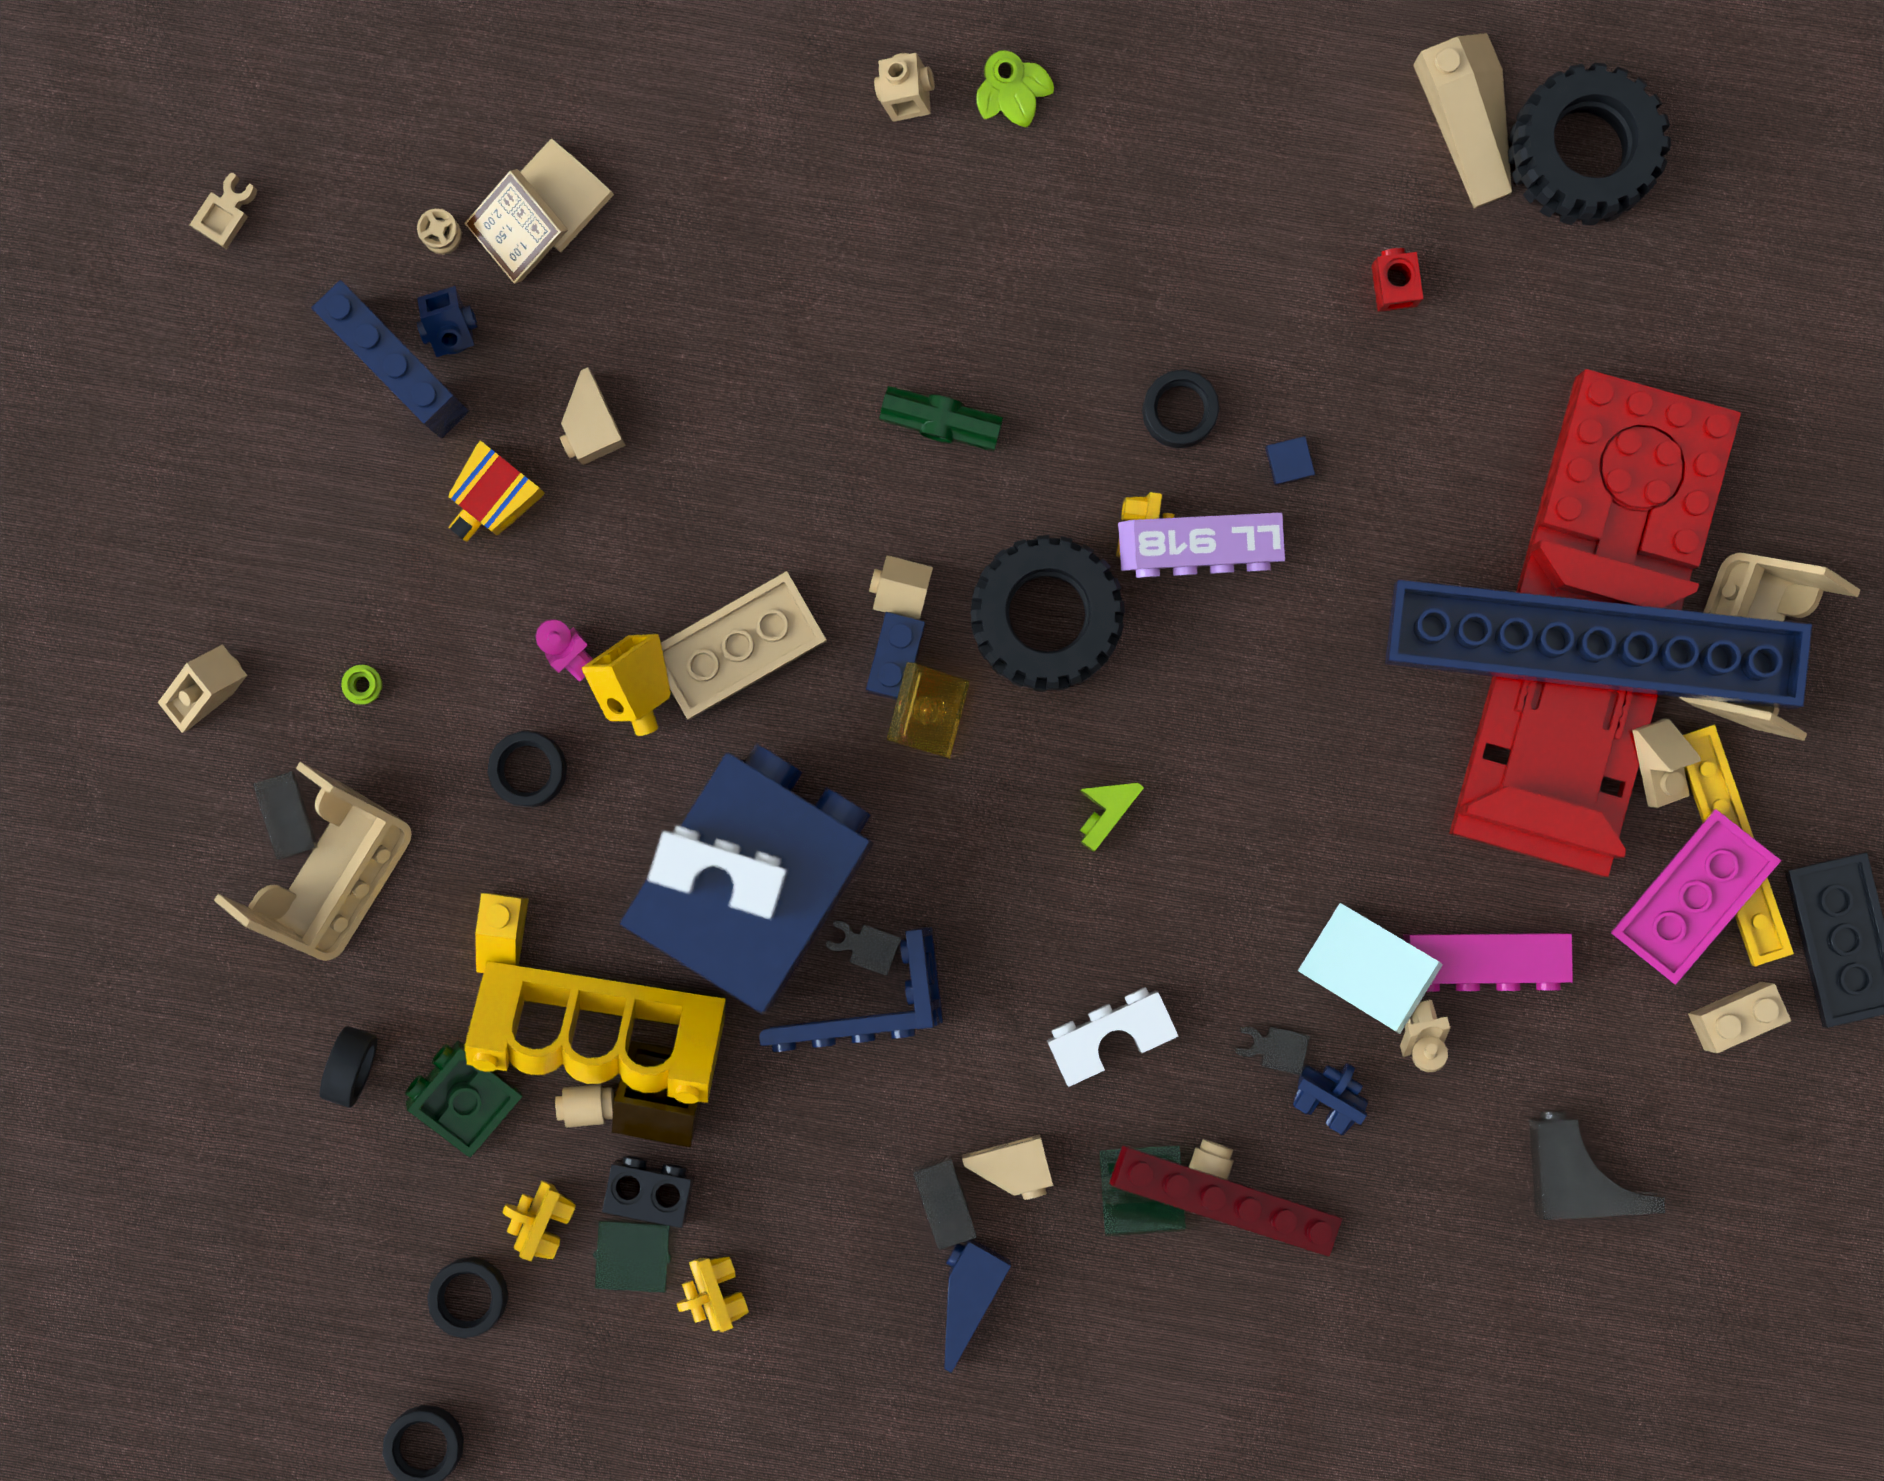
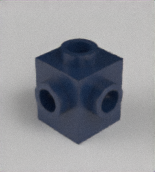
[417,286,478,357]

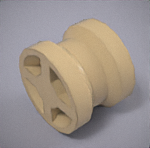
[417,208,462,255]

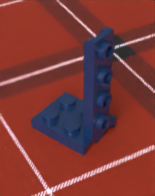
[759,927,943,1052]

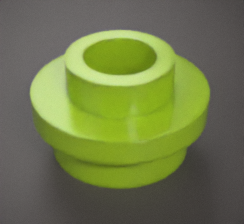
[341,665,382,705]

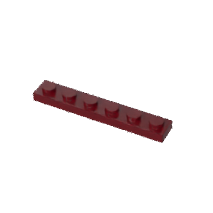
[1109,1145,1342,1257]

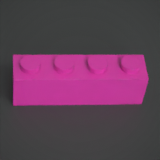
[1403,933,1573,992]

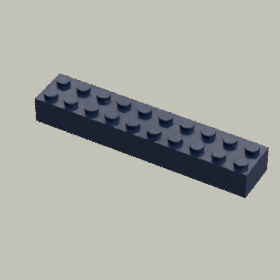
[1385,580,1812,709]

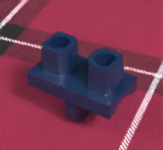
[1293,1063,1368,1135]

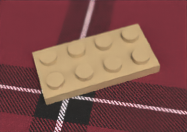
[661,571,827,720]

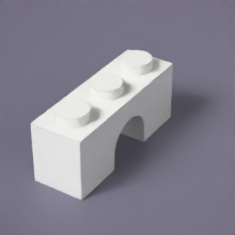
[648,826,788,919]
[1047,987,1178,1087]

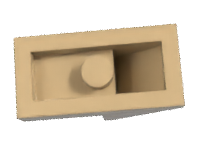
[1632,719,1701,808]

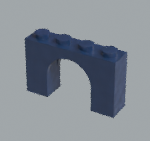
[311,280,470,439]

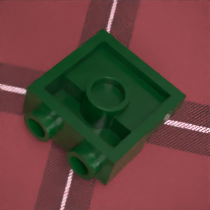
[405,1040,523,1158]

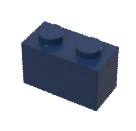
[866,612,925,703]

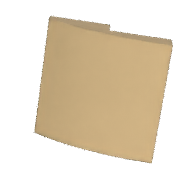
[521,138,614,253]

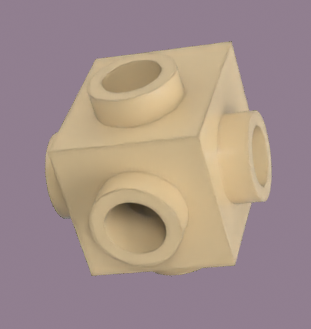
[874,53,934,122]

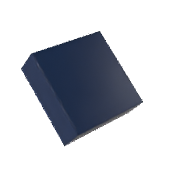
[1265,436,1315,486]

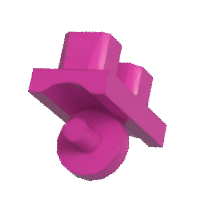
[535,619,593,682]

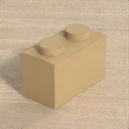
[1688,982,1791,1053]

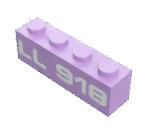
[1118,513,1285,578]

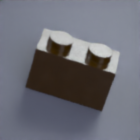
[612,1041,701,1147]

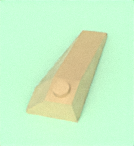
[1413,33,1512,209]

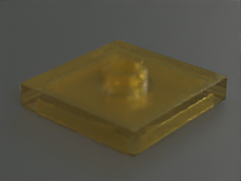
[887,662,970,759]

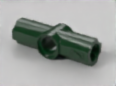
[879,386,1003,452]

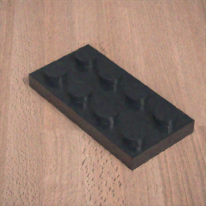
[1784,852,1884,1028]

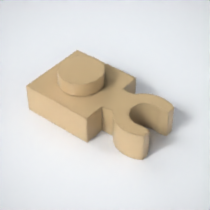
[190,173,257,250]

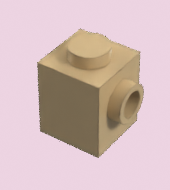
[869,555,933,620]

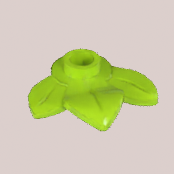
[976,50,1054,128]

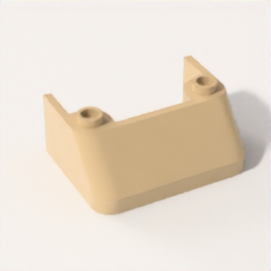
[1680,553,1860,741]
[214,762,412,961]

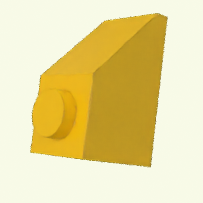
[475,893,529,973]

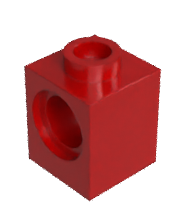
[1371,248,1423,312]

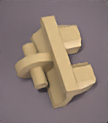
[1400,1000,1450,1072]

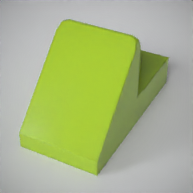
[1080,783,1144,852]

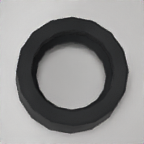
[1142,369,1220,449]
[487,731,567,807]
[319,1026,378,1108]
[427,1257,508,1338]
[382,1405,464,1481]

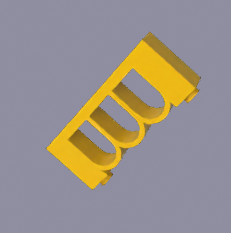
[465,961,726,1104]

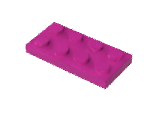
[1611,808,1781,985]

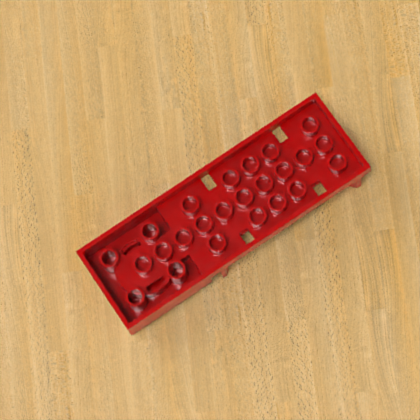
[1449,369,1741,877]

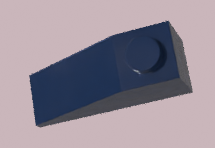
[944,1237,1011,1373]

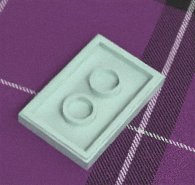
[1298,903,1443,1034]

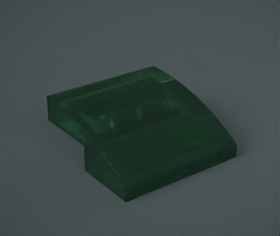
[1099,1145,1186,1236]

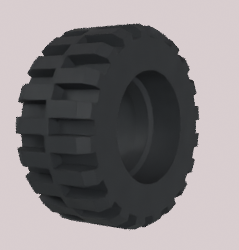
[1508,63,1671,226]
[971,535,1125,692]

